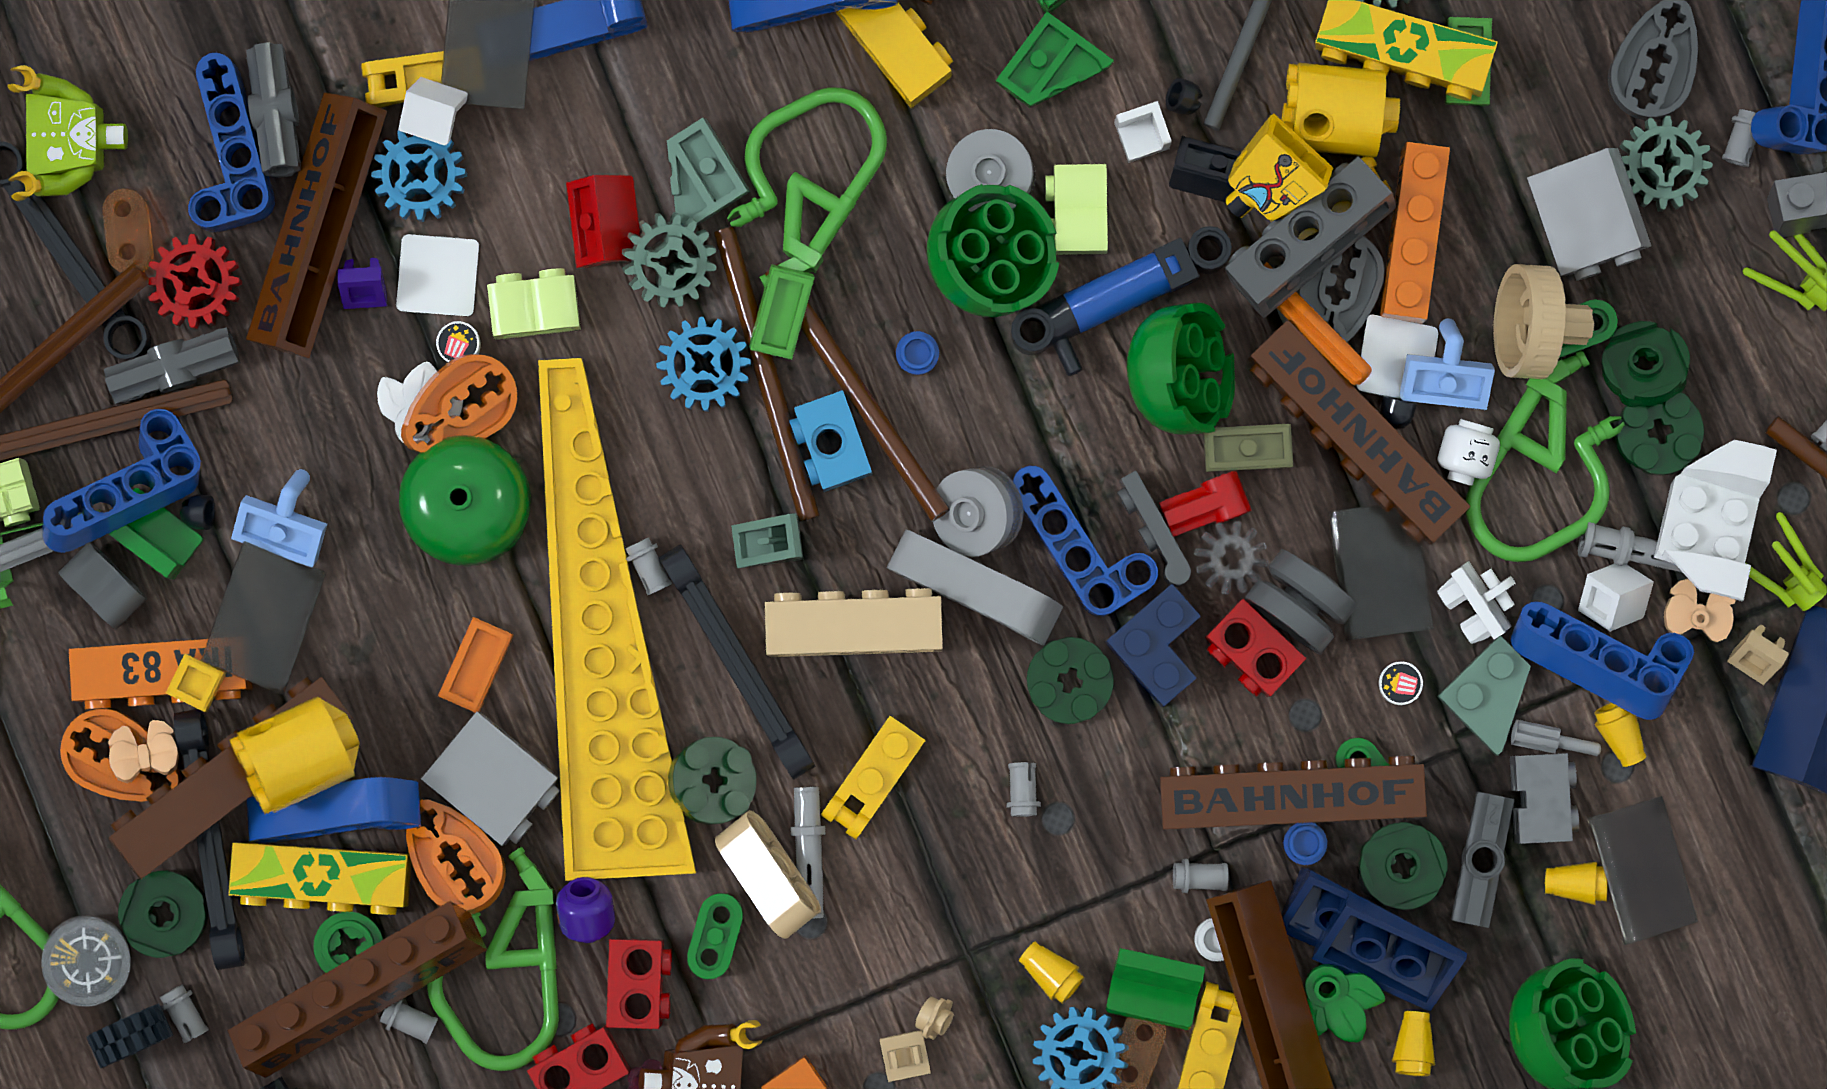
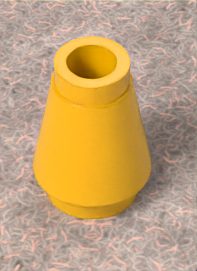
[1594,703,1647,767]
[1545,862,1608,905]
[1019,941,1085,1004]
[1392,1011,1435,1076]

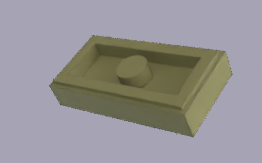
[1203,424,1293,472]

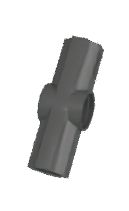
[246,42,301,178]
[104,327,240,405]
[1451,792,1514,928]

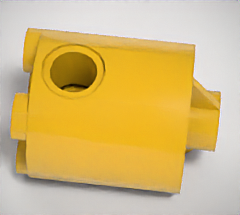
[1281,63,1400,157]
[229,696,360,814]

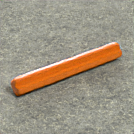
[1265,262,1372,385]

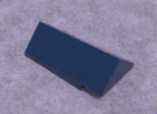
[1752,605,1827,795]
[1281,867,1468,1011]

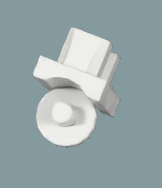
[1437,561,1516,644]

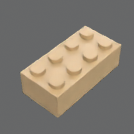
[765,588,943,657]

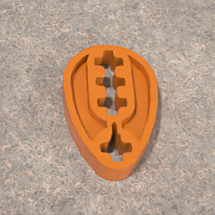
[401,354,517,452]
[60,709,182,802]
[406,799,506,914]

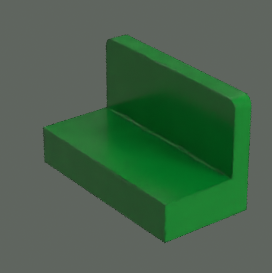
[108,488,204,580]
[1106,948,1205,1030]

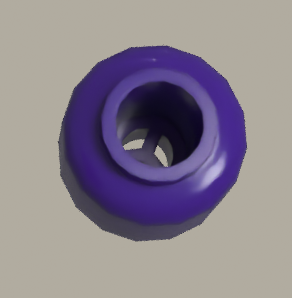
[556,877,615,943]

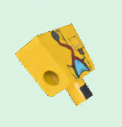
[1226,113,1333,220]

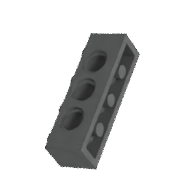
[1225,156,1397,318]

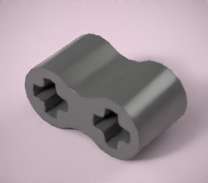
[58,542,147,630]

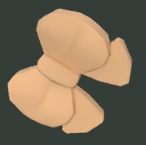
[1664,579,1736,642]
[108,720,179,784]

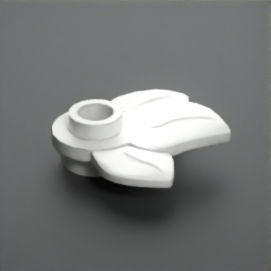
[377,362,463,443]

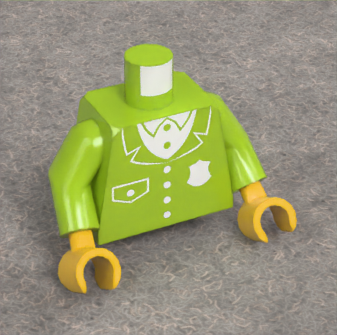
[8,65,128,201]

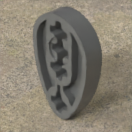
[1608,0,1698,120]
[1298,236,1384,342]

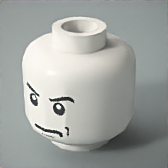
[1437,419,1500,486]

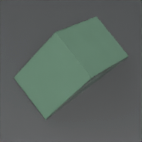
[731,513,804,568]

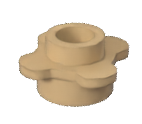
[915,996,954,1040]

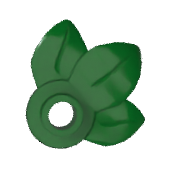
[1305,964,1385,1042]

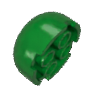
[927,184,1059,317]
[1127,303,1235,435]
[399,435,531,566]
[1509,958,1636,1089]

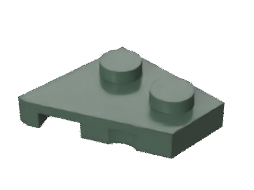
[667,118,751,226]
[1437,636,1531,756]

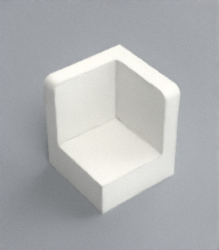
[398,77,468,145]
[1114,101,1172,163]
[1578,564,1654,632]

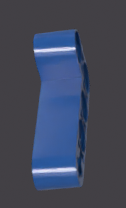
[475,0,648,70]
[729,0,898,32]
[1751,0,1827,154]
[188,53,275,233]
[42,409,201,553]
[1012,466,1158,616]
[1511,602,1694,719]
[247,777,421,843]

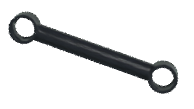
[0,141,151,361]
[658,544,816,780]
[174,709,245,970]

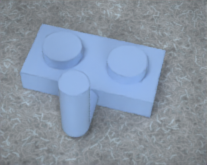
[1399,318,1495,410]
[231,469,327,568]

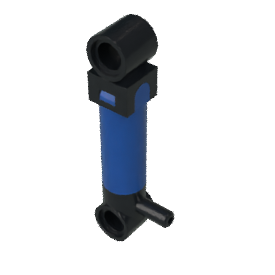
[1010,226,1232,376]

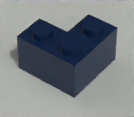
[1104,584,1201,708]

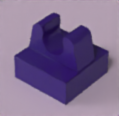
[338,258,387,309]

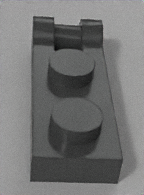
[1117,471,1191,587]

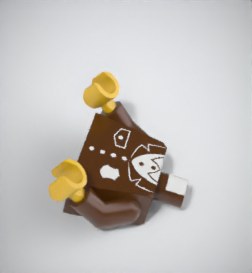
[639,1020,762,1089]

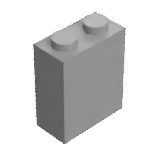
[1527,148,1651,281]
[421,711,560,846]

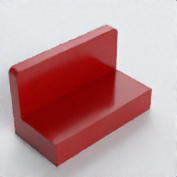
[566,175,640,268]

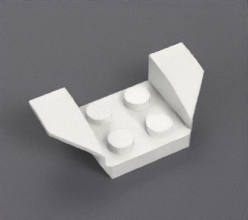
[1654,440,1777,601]

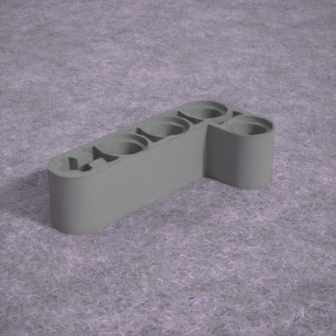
[887,529,1063,646]

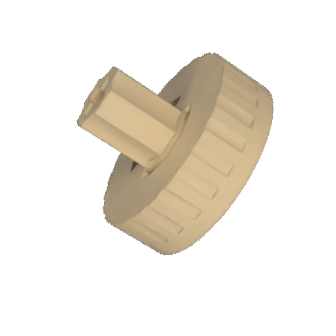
[1493,264,1594,379]

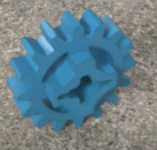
[371,131,467,222]
[656,317,751,412]
[1033,1007,1129,1089]

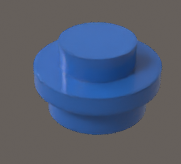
[896,331,939,375]
[1283,822,1327,865]

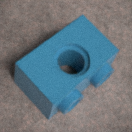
[789,390,873,492]

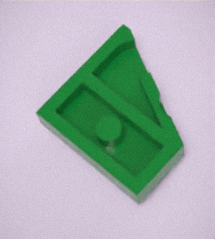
[996,12,1114,108]

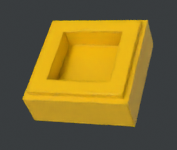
[166,654,226,712]

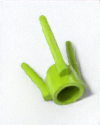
[1742,230,1827,311]
[1745,512,1827,611]

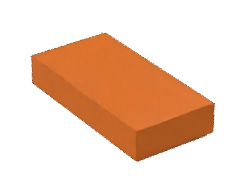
[438,617,514,713]

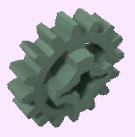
[1619,116,1713,212]
[622,212,717,307]

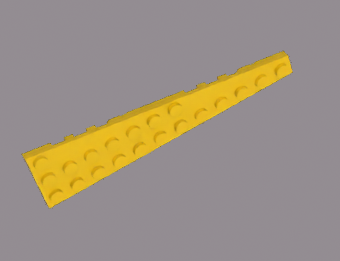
[538,358,697,881]

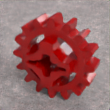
[147,234,242,329]

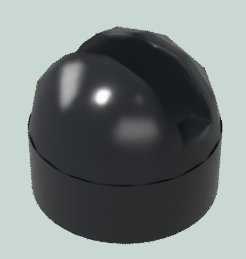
[1166,78,1203,115]
[1380,396,1417,429]
[180,495,215,530]

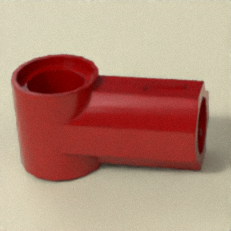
[1159,470,1252,537]

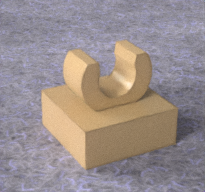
[1727,625,1789,685]
[880,1030,931,1082]

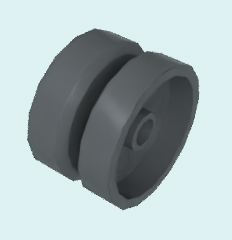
[1245,549,1358,655]

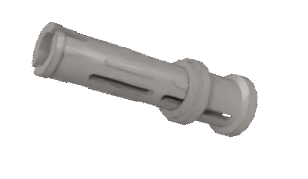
[1578,522,1683,573]

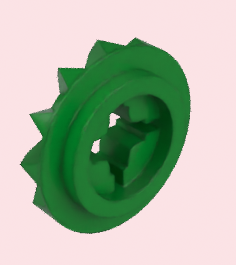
[314,912,383,973]

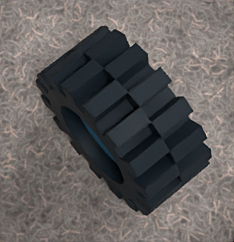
[86,1003,173,1069]

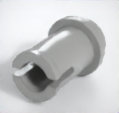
[1722,109,1756,167]
[626,537,672,596]
[1006,762,1041,817]
[1173,859,1228,893]
[160,984,209,1043]
[379,999,438,1044]

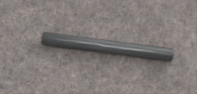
[1203,0,1272,131]

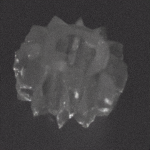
[1194,521,1268,595]

